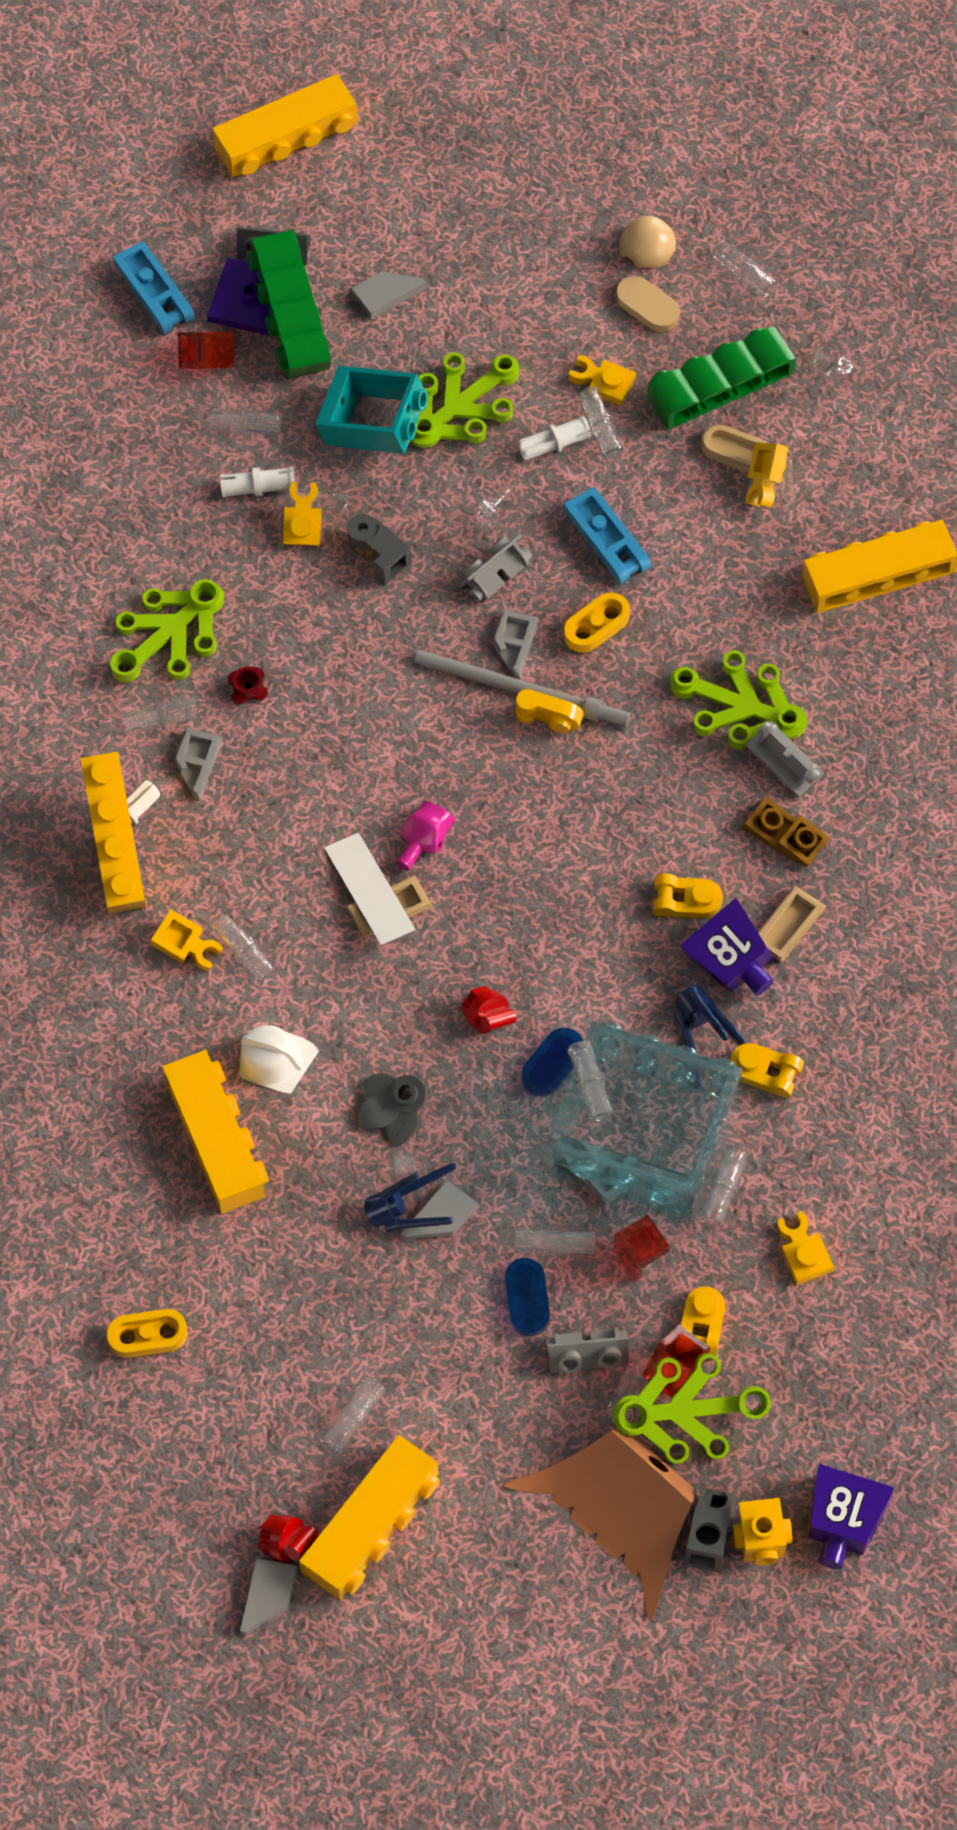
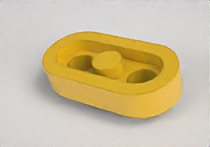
[564,592,630,653]
[107,1309,188,1358]

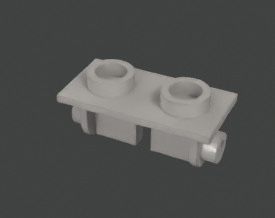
[458,534,532,602]
[745,721,825,798]
[546,1327,630,1373]

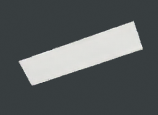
[324,833,416,945]

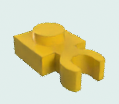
[568,355,637,406]
[746,442,788,508]
[283,482,322,546]
[150,909,223,971]
[777,1211,834,1285]

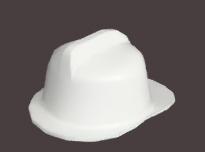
[239,1025,319,1094]

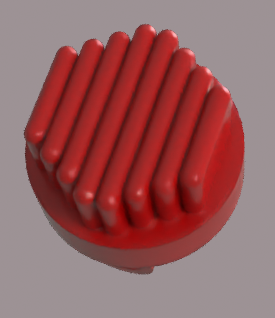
[460,986,517,1034]
[258,1514,319,1563]

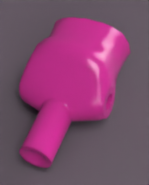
[396,801,456,871]

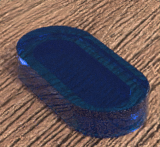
[522,1028,584,1097]
[505,1258,550,1336]

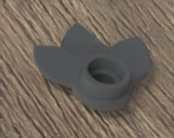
[356,1073,427,1147]

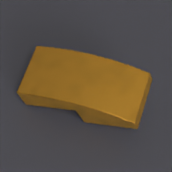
[741,796,830,868]

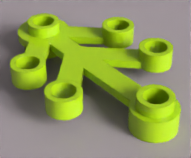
[410,352,519,448]
[110,579,224,683]
[670,650,807,750]
[612,1353,771,1464]

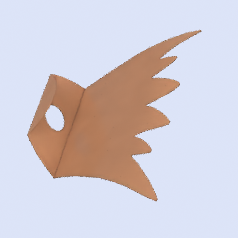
[503,1430,695,1622]

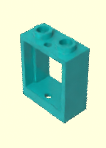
[315,365,428,454]

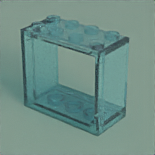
[546,1021,743,1222]

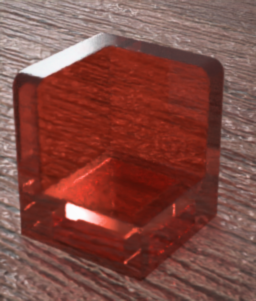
[178,331,235,369]
[613,1215,670,1282]
[642,1324,710,1398]

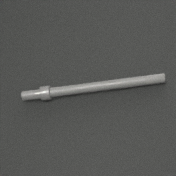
[415,649,631,727]

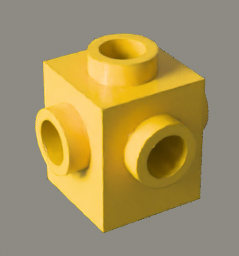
[732,1498,793,1565]

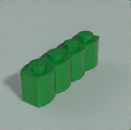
[246,230,331,379]
[647,326,796,429]

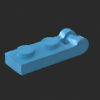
[113,241,195,335]
[563,487,651,585]

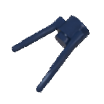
[674,985,747,1086]
[364,1163,457,1233]

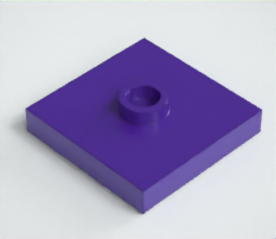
[207,258,275,337]

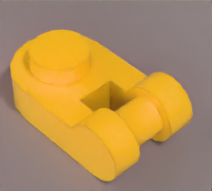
[515,689,584,734]
[653,873,723,918]
[730,1043,804,1099]
[676,1287,725,1359]

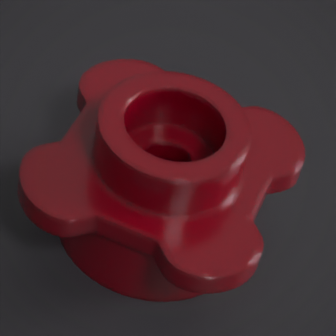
[228,666,268,704]

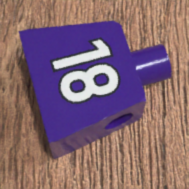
[680,898,774,996]
[808,1464,894,1569]

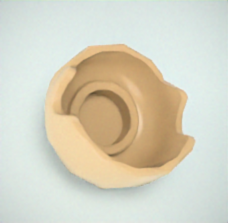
[618,215,676,269]

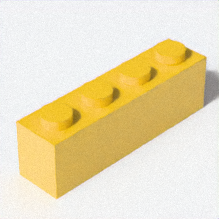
[212,74,358,178]
[802,519,957,613]
[80,751,146,914]
[162,1050,269,1214]
[299,1435,440,1601]

